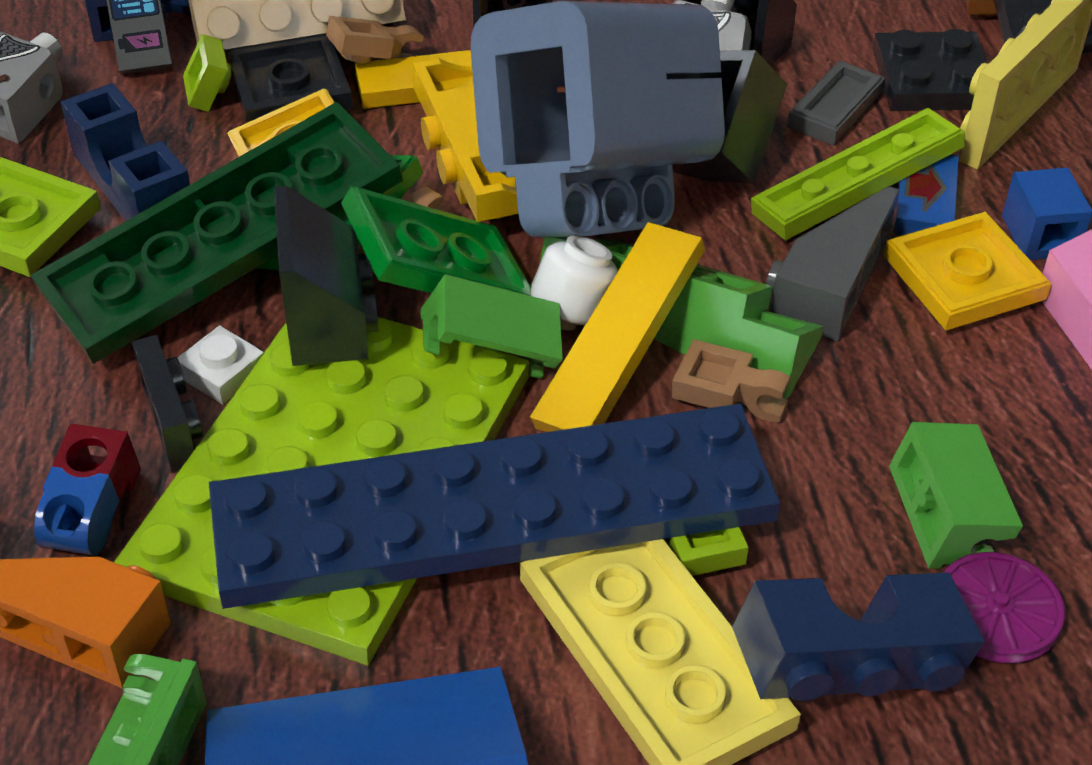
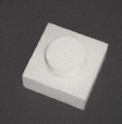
[177,325,264,405]

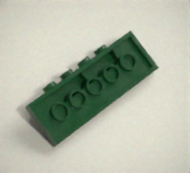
[30,102,403,364]

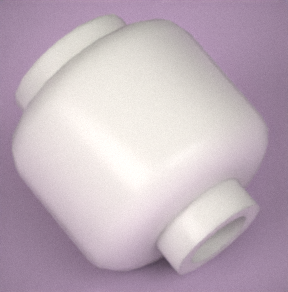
[531,236,618,330]

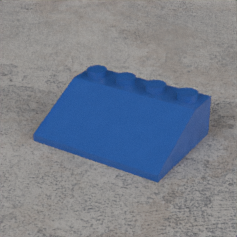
[205,666,528,765]

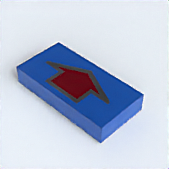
[893,154,959,235]

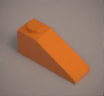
[0,557,171,689]

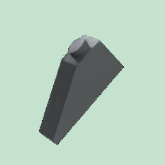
[766,186,899,342]

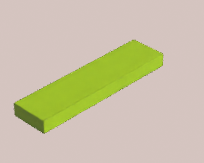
[751,108,965,241]

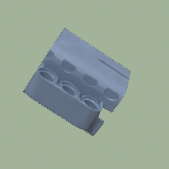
[471,1,725,238]

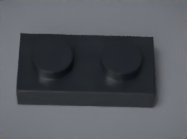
[132,335,203,473]

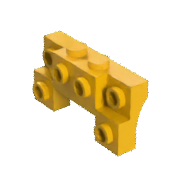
[412,58,518,222]

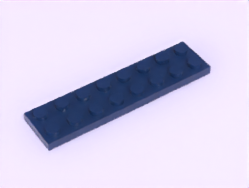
[209,403,780,609]

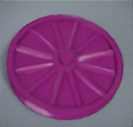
[943,552,1065,663]

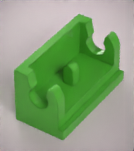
[421,274,563,379]
[889,422,1023,569]
[88,654,207,765]

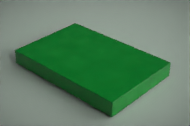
[341,187,531,296]

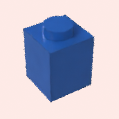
[1002,168,1092,260]

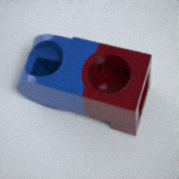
[34,423,141,555]

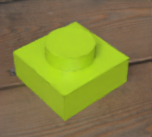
[183,34,231,112]
[664,527,749,576]

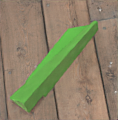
[540,237,824,399]

